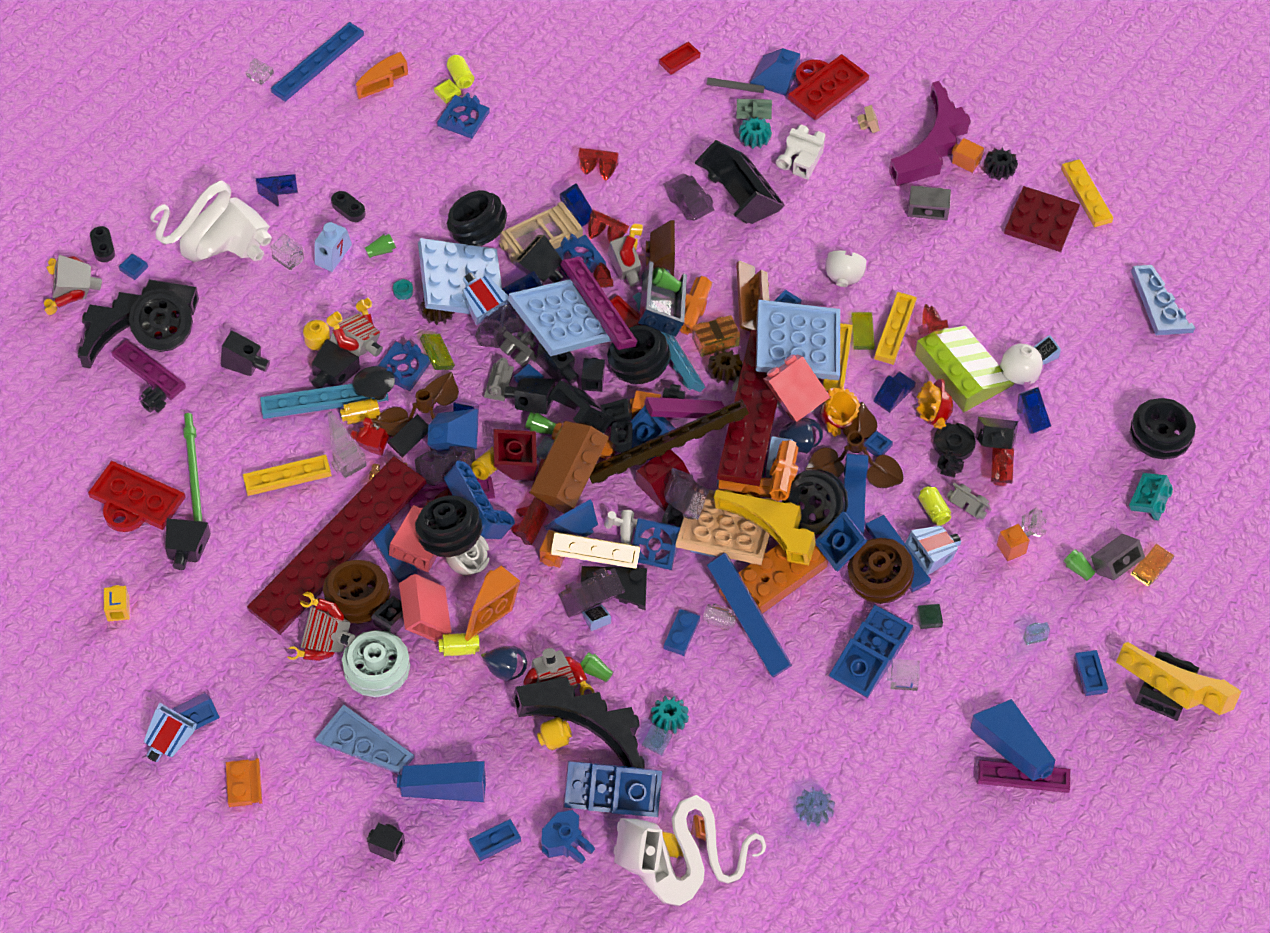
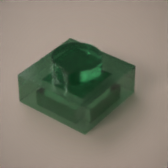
[917,604,943,629]

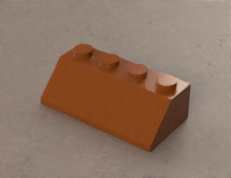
[529,421,609,514]

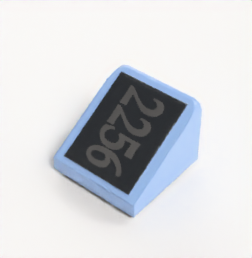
[1034,335,1061,365]
[582,604,611,631]

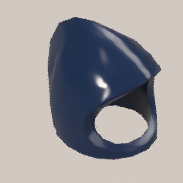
[779,418,823,454]
[481,646,527,681]

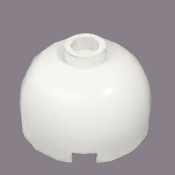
[826,250,867,287]
[1000,344,1043,385]
[446,535,489,575]

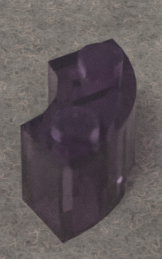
[663,173,714,221]
[475,304,525,348]
[415,446,476,486]
[664,468,710,520]
[558,568,625,618]

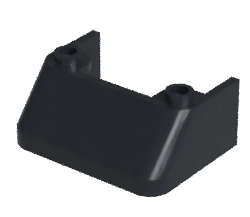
[694,140,785,224]

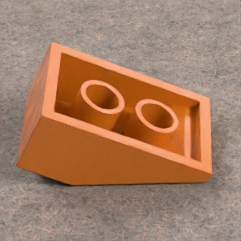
[465,566,520,641]

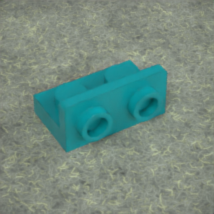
[1129,473,1173,521]

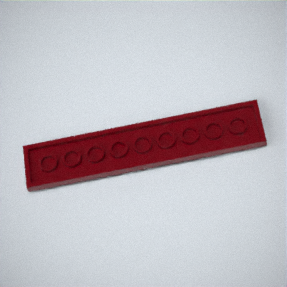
[717,330,778,487]
[247,456,426,635]

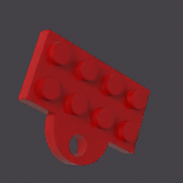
[788,54,869,120]
[88,460,186,532]

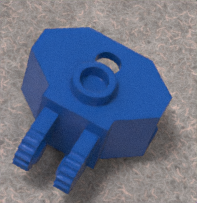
[541,810,595,864]

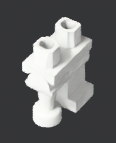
[776,124,825,180]

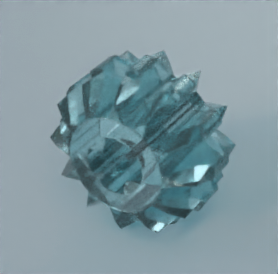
[795,787,835,827]

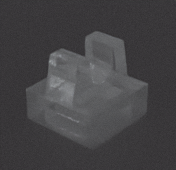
[246,58,274,85]
[1021,508,1047,537]

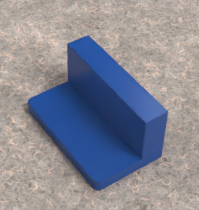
[172,693,220,730]

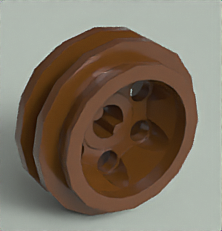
[847,537,914,604]
[323,560,391,624]

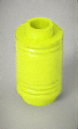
[447,55,475,89]
[918,486,952,526]
[438,633,480,656]

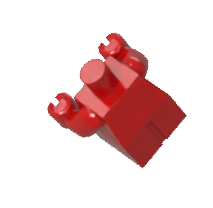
[350,417,389,456]

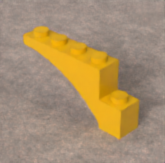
[714,490,816,566]
[1116,642,1242,716]

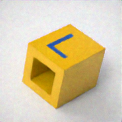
[104,585,130,622]

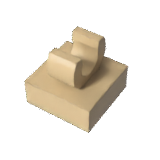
[857,105,880,133]

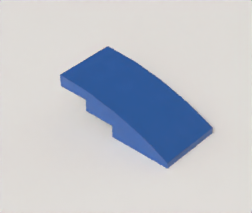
[829,605,914,698]
[563,761,662,817]

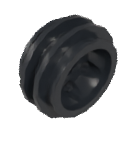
[446,190,508,246]
[129,289,193,352]
[607,325,671,384]
[1130,398,1196,460]
[782,469,849,534]
[415,496,483,557]

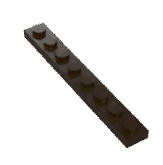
[589,399,749,484]

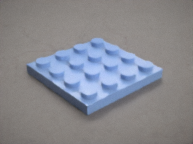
[418,238,505,317]
[507,279,612,356]
[756,300,840,380]

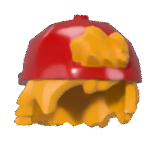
[916,379,953,429]
[820,387,860,437]

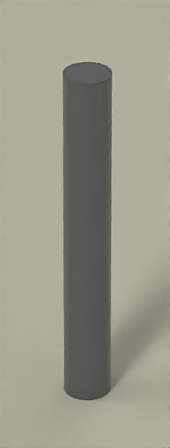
[707,77,765,94]

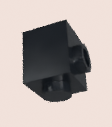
[581,358,605,392]
[367,822,405,862]

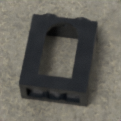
[549,380,614,433]
[1135,650,1200,721]

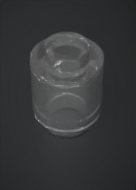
[703,603,737,631]

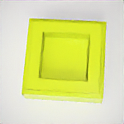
[434,79,461,104]

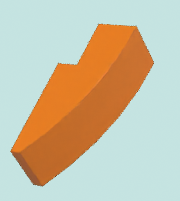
[356,51,408,99]

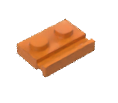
[226,758,263,807]

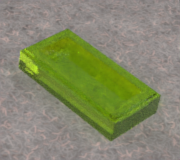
[851,312,875,350]
[420,334,455,370]

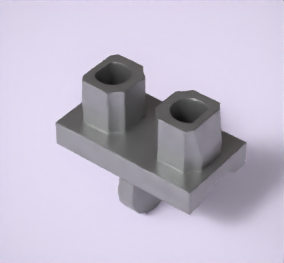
[499,330,536,367]

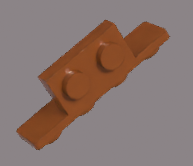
[736,261,770,332]

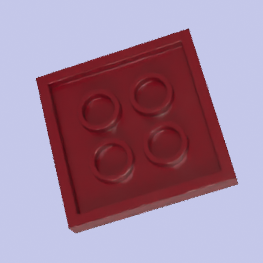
[1004,186,1080,252]

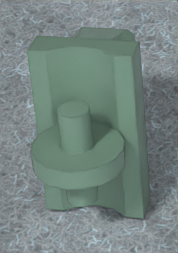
[736,99,772,119]

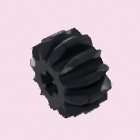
[984,147,1018,180]

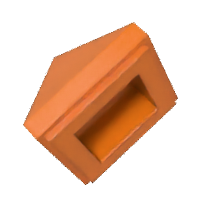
[691,815,706,841]

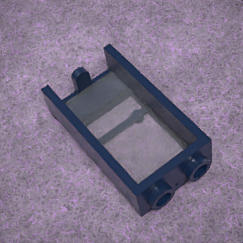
[638,261,687,337]

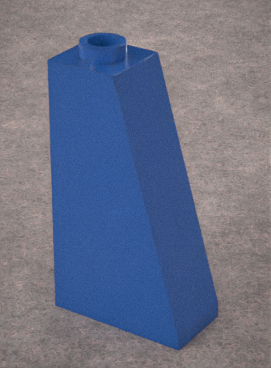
[970,699,1056,781]
[397,761,486,802]

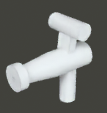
[604,510,650,544]

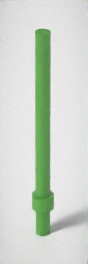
[183,413,202,522]

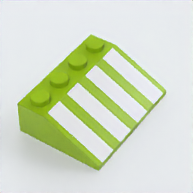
[915,326,1014,412]

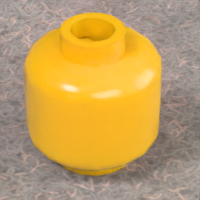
[303,320,331,350]
[537,717,572,750]

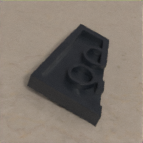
[581,566,647,611]

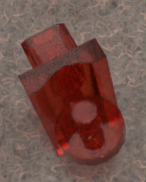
[991,448,1014,486]

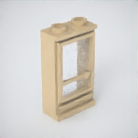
[499,201,583,270]

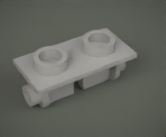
[484,358,514,401]
[947,483,992,520]

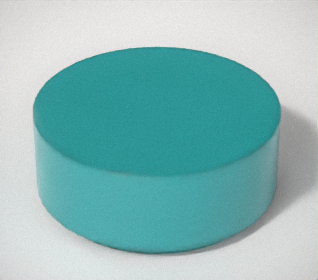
[393,279,414,300]

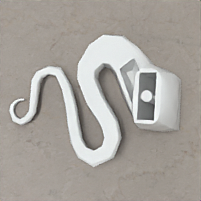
[150,180,272,262]
[613,795,766,906]

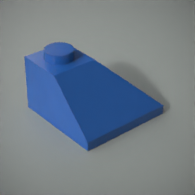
[750,48,800,96]
[631,405,676,461]
[428,409,479,454]
[544,499,598,537]
[815,511,867,572]

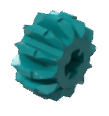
[739,116,772,149]
[651,696,689,735]

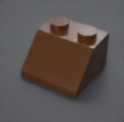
[646,220,675,276]

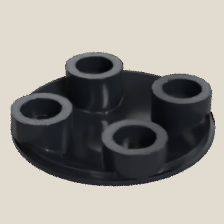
[353,366,395,400]

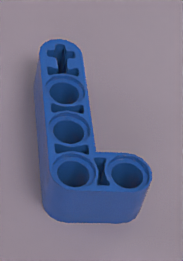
[843,454,868,536]
[444,461,515,539]

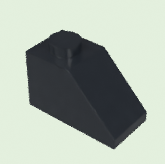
[371,596,404,635]

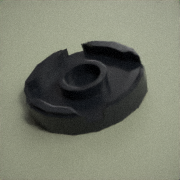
[933,423,976,460]

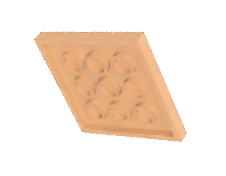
[676,487,770,565]

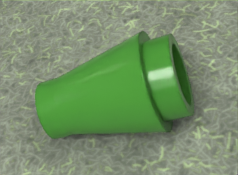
[365,234,396,258]
[652,267,681,293]
[525,412,556,435]
[1064,549,1096,581]
[581,652,614,683]

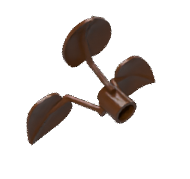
[371,372,464,458]
[805,402,904,488]

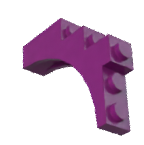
[889,81,971,186]

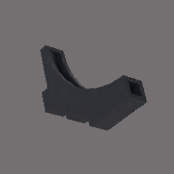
[78,279,199,368]
[512,677,645,768]

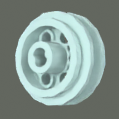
[342,630,410,697]

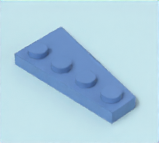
[1131,265,1196,335]
[315,704,414,774]

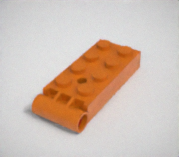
[719,544,828,614]

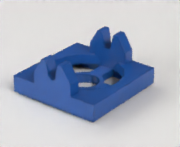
[437,92,490,139]
[555,234,606,279]
[378,341,432,391]
[632,518,681,570]

